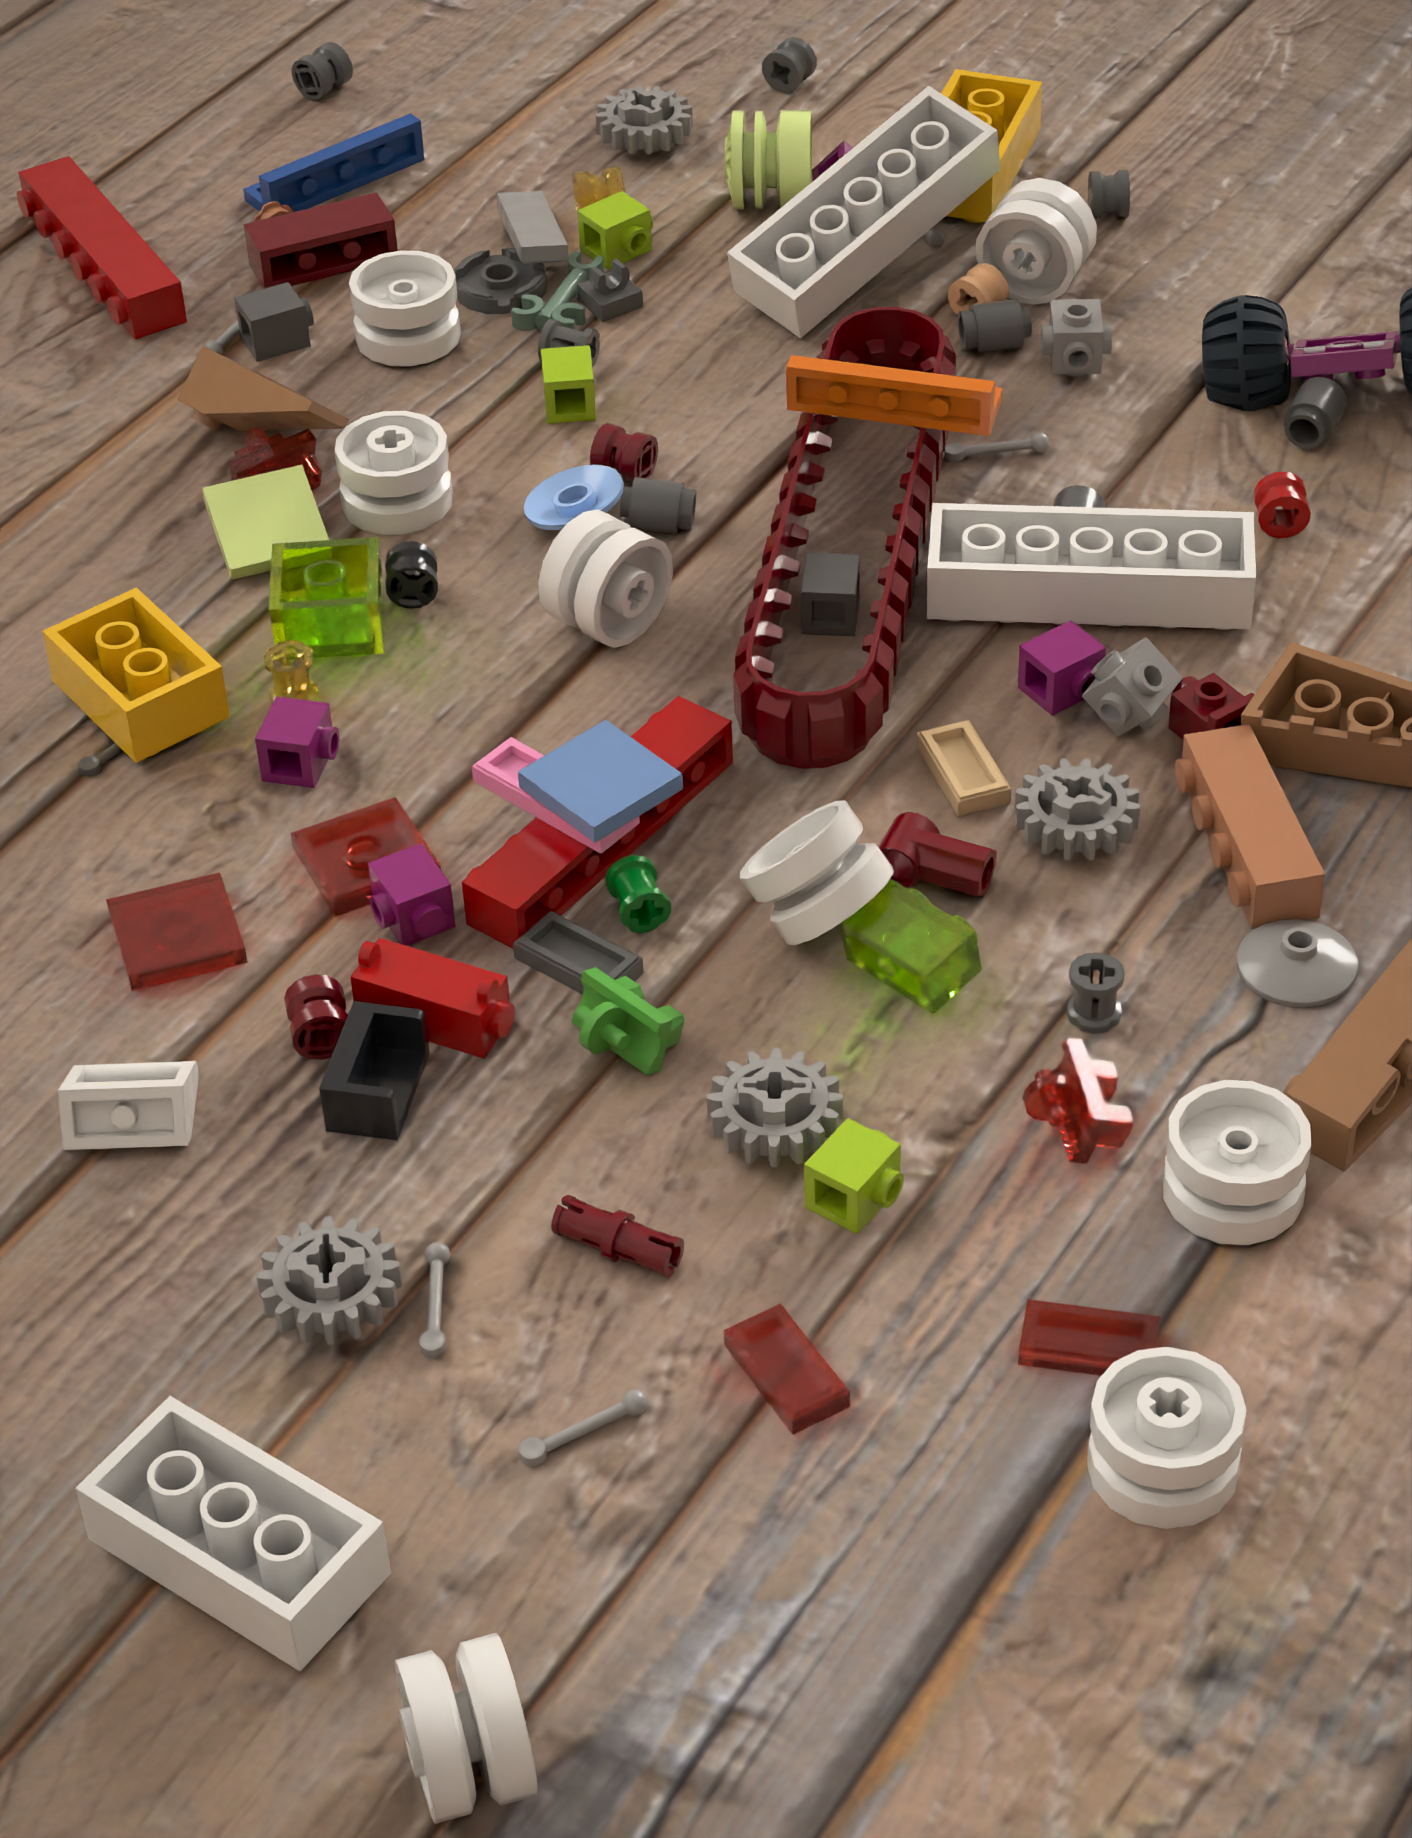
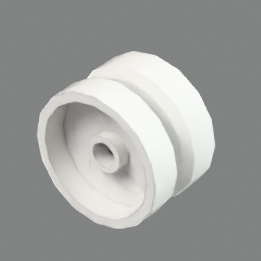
[976,178,1097,305]
[349,250,461,366]
[334,411,453,535]
[538,509,673,648]
[740,800,894,945]
[1163,1080,1311,1245]
[1087,1347,1247,1529]
[395,1633,538,1824]

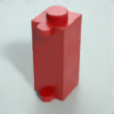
[350,938,515,1059]

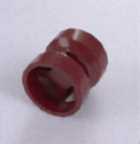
[590,423,658,483]
[284,974,348,1060]

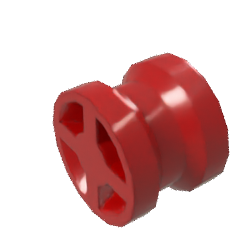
[1254,472,1311,538]

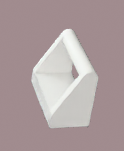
[58,1061,199,1150]

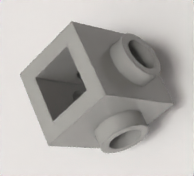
[1041,299,1112,377]
[1082,637,1183,736]

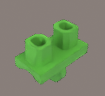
[571,967,685,1076]

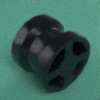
[385,541,438,609]

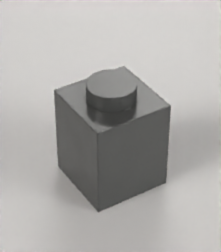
[234,282,314,362]

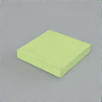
[202,465,332,580]

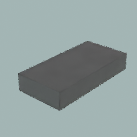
[513,911,644,994]

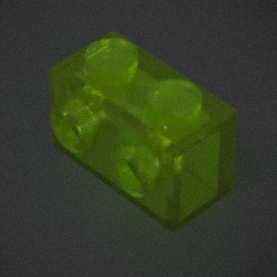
[839,879,982,1015]

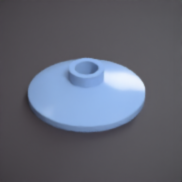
[524,465,624,530]

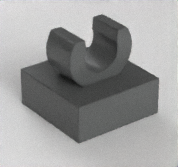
[577,258,643,322]

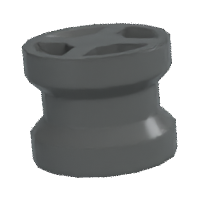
[762,37,817,93]
[1088,170,1130,219]

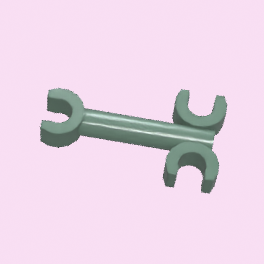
[511,251,604,331]

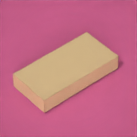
[917,720,1011,817]

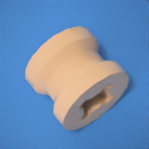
[948,263,1009,316]

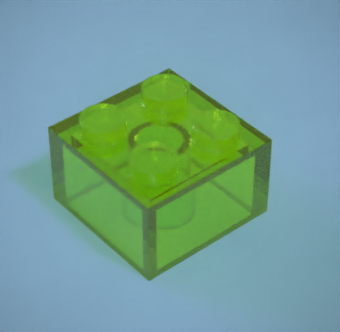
[269,537,385,661]

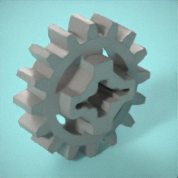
[596,86,693,155]
[1015,758,1140,861]
[707,1048,843,1167]
[257,1216,402,1345]

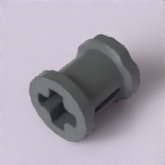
[538,319,600,367]
[1067,952,1125,1034]

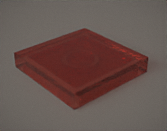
[290,797,441,917]
[106,872,248,991]

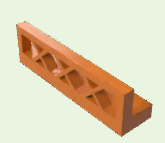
[786,355,1003,436]

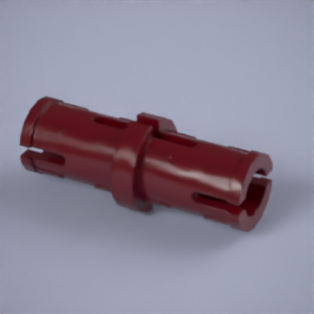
[551,1195,684,1278]

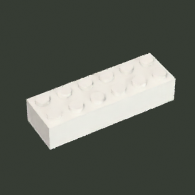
[727,86,1000,339]
[927,503,1256,630]

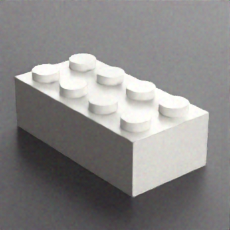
[75,1396,391,1671]

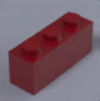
[243,192,398,289]

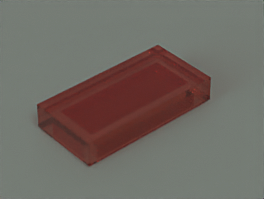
[1018,1299,1160,1376]
[724,1303,850,1435]

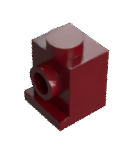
[1168,673,1254,740]

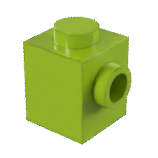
[577,191,653,270]
[804,1118,904,1235]

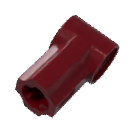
[878,812,997,898]

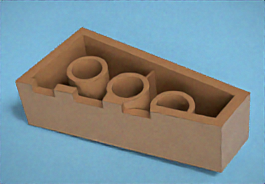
[1241,642,1412,788]
[1283,938,1412,1172]

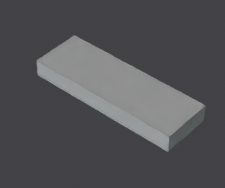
[497,191,568,264]

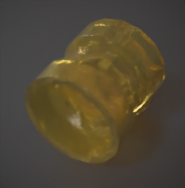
[572,166,625,214]

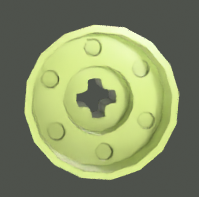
[725,110,812,210]

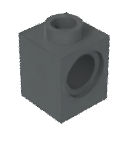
[801,552,860,637]

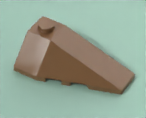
[177,346,349,431]

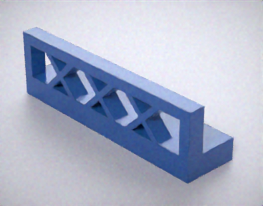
[243,113,425,212]

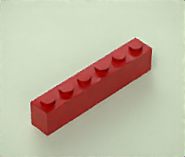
[17,156,187,340]
[462,696,733,949]

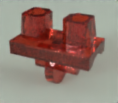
[229,427,322,490]
[1022,1038,1134,1164]

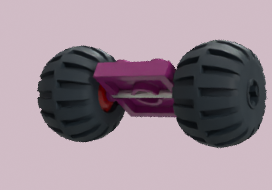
[1202,288,1412,411]

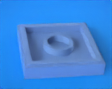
[518,720,683,843]

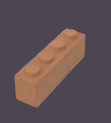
[1175,724,1325,929]

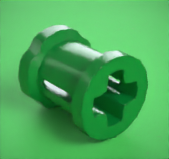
[605,855,672,933]

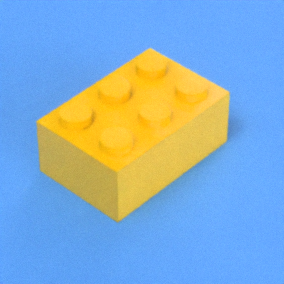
[42,588,230,763]

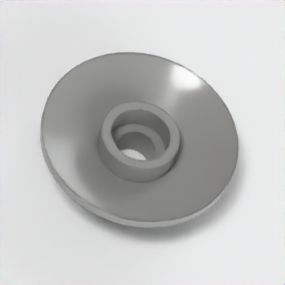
[1237,919,1358,1008]

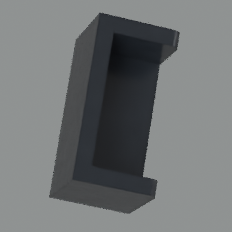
[319,1001,430,1141]

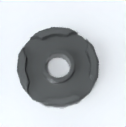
[454,248,547,314]

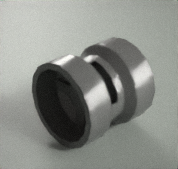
[291,42,353,101]

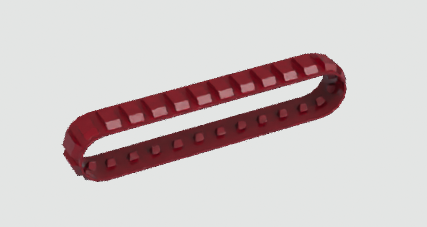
[733,307,956,769]

